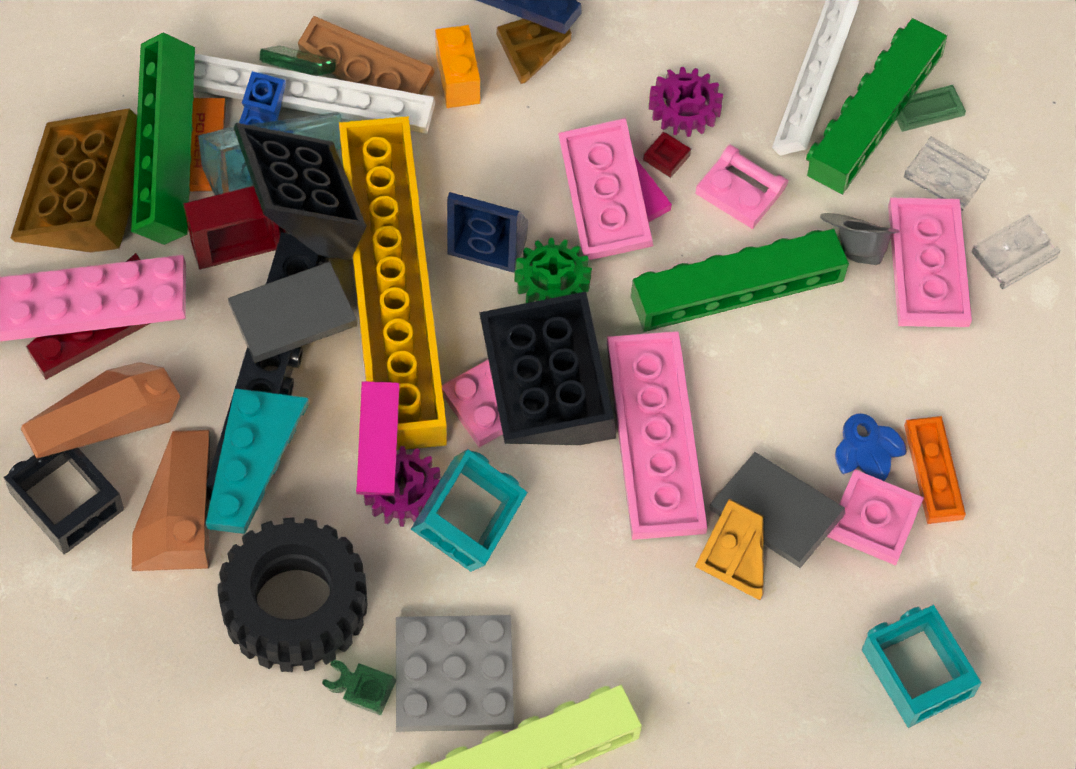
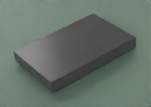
[228,262,357,363]
[710,452,845,568]

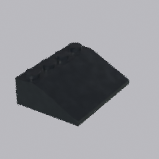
[234,123,367,260]
[479,292,616,445]

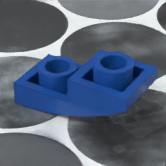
[234,71,286,144]

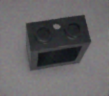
[4,448,124,555]

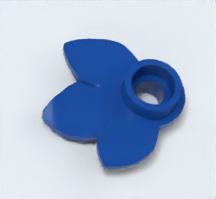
[835,414,906,481]

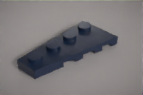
[476,0,582,34]

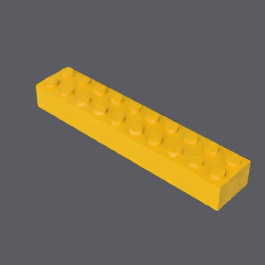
[339,116,447,451]

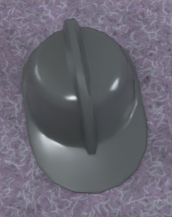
[820,213,899,265]

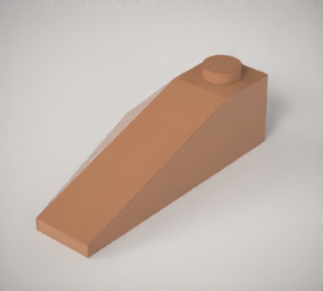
[21,362,180,459]

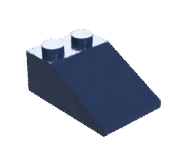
[447,192,528,273]

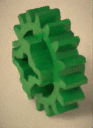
[514,238,592,303]

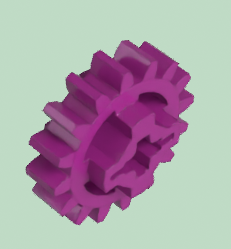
[648,67,723,137]
[364,446,441,527]

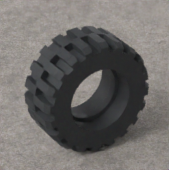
[218,517,368,672]

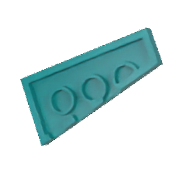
[206,389,309,534]

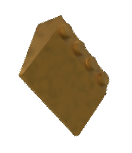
[10,108,137,253]

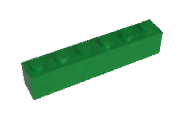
[806,18,948,195]
[131,32,195,245]
[630,229,849,332]

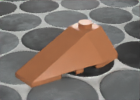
[131,430,210,571]

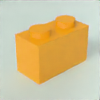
[435,25,480,108]

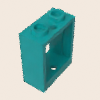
[411,449,528,572]
[862,604,982,728]

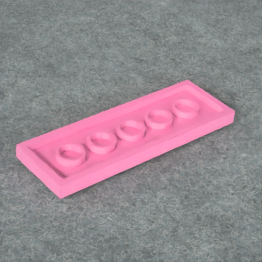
[0,255,186,341]
[606,331,707,540]

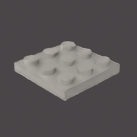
[396,615,514,732]

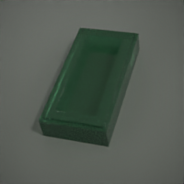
[260,45,336,76]
[897,85,966,132]

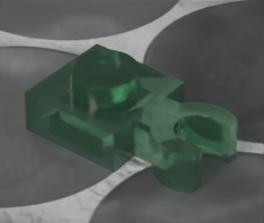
[322,660,397,716]

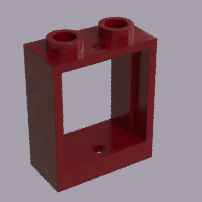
[183,186,285,270]

